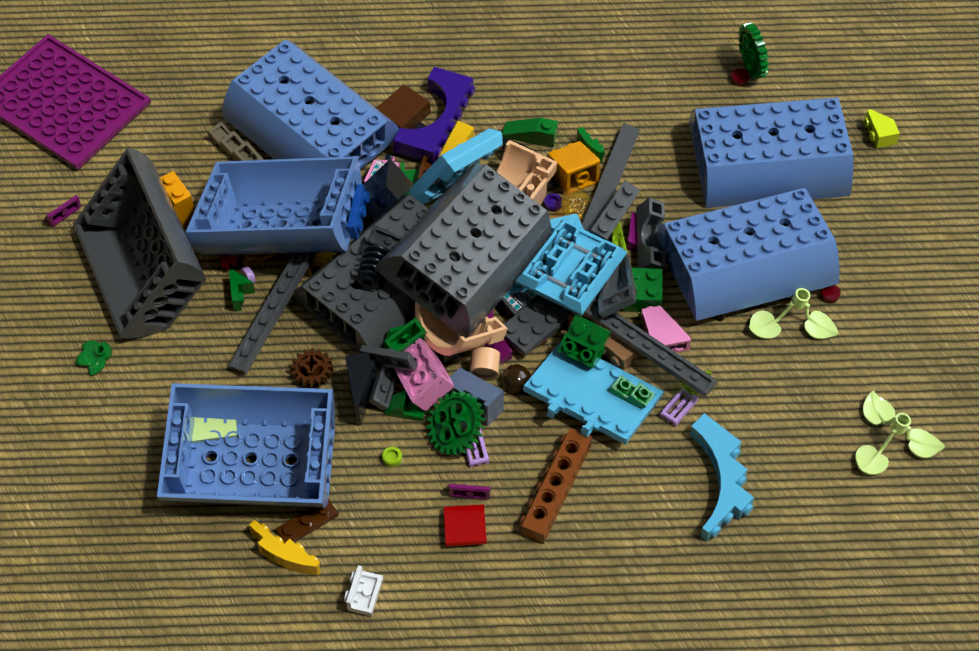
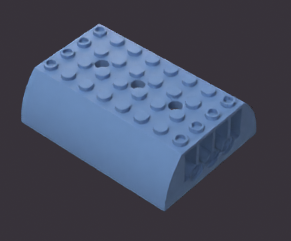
[222,40,399,169]
[689,97,853,208]
[186,156,362,255]
[657,188,840,321]
[157,383,335,508]

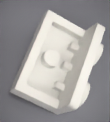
[344,565,383,616]

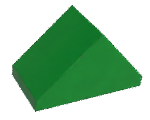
[385,317,427,352]

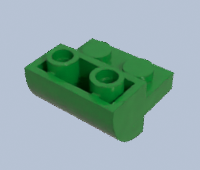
[558,315,611,368]

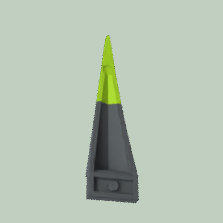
[598,222,637,318]

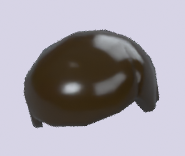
[501,364,531,395]

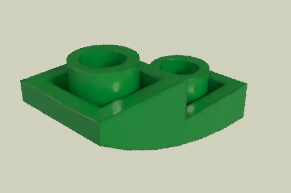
[577,127,605,163]
[609,375,655,408]

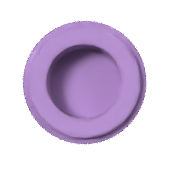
[240,267,256,284]

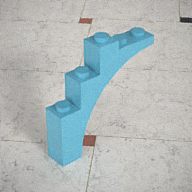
[690,413,754,542]

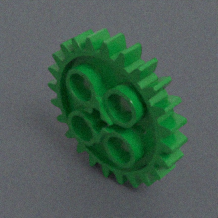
[737,22,769,80]
[426,391,486,456]

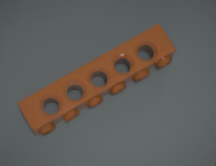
[519,428,592,544]

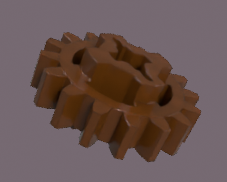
[291,348,334,388]

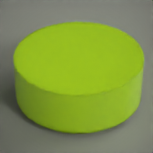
[382,446,402,467]

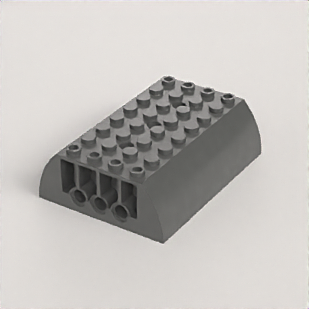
[73,148,207,338]
[374,164,551,338]
[293,195,458,366]

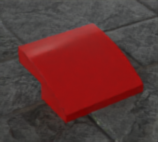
[444,504,487,546]

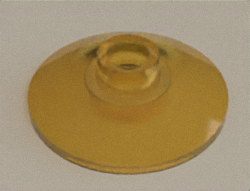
[561,187,592,223]

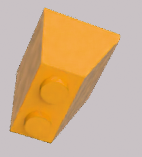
[547,141,600,196]
[160,171,195,229]

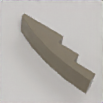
[208,121,264,161]

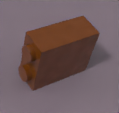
[376,84,431,129]

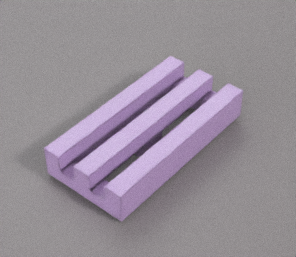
[660,387,699,427]
[466,429,489,468]

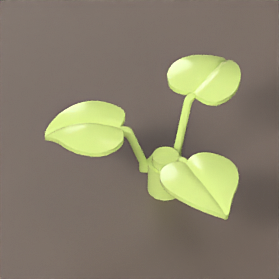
[749,288,839,340]
[855,391,945,475]

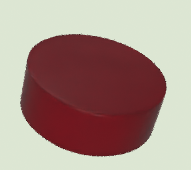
[731,69,749,86]
[821,285,841,303]

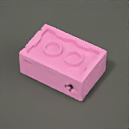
[394,338,455,411]

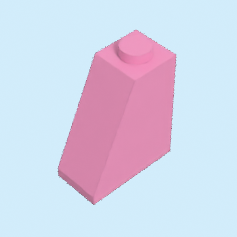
[640,306,691,353]

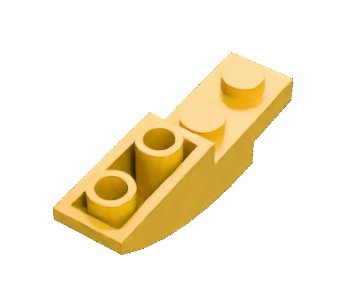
[249,520,321,575]

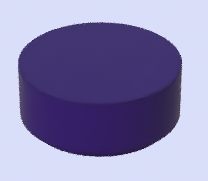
[544,193,562,212]

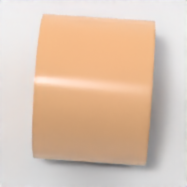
[469,347,500,380]

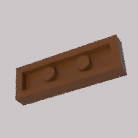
[276,499,339,543]

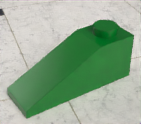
[502,118,558,148]

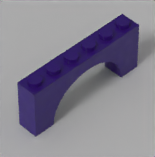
[393,67,475,164]

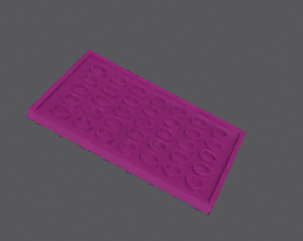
[0,34,151,170]

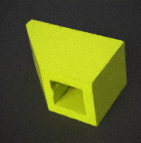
[863,109,900,148]

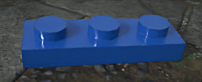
[347,184,370,240]

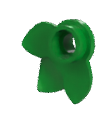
[75,340,112,376]

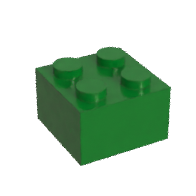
[623,268,662,312]

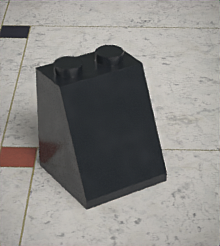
[365,158,414,221]

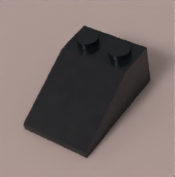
[345,352,376,426]

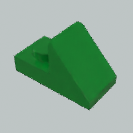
[229,270,255,312]
[384,391,426,422]

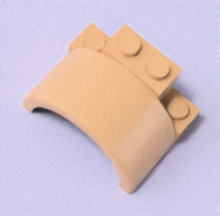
[496,140,557,205]
[415,301,508,356]

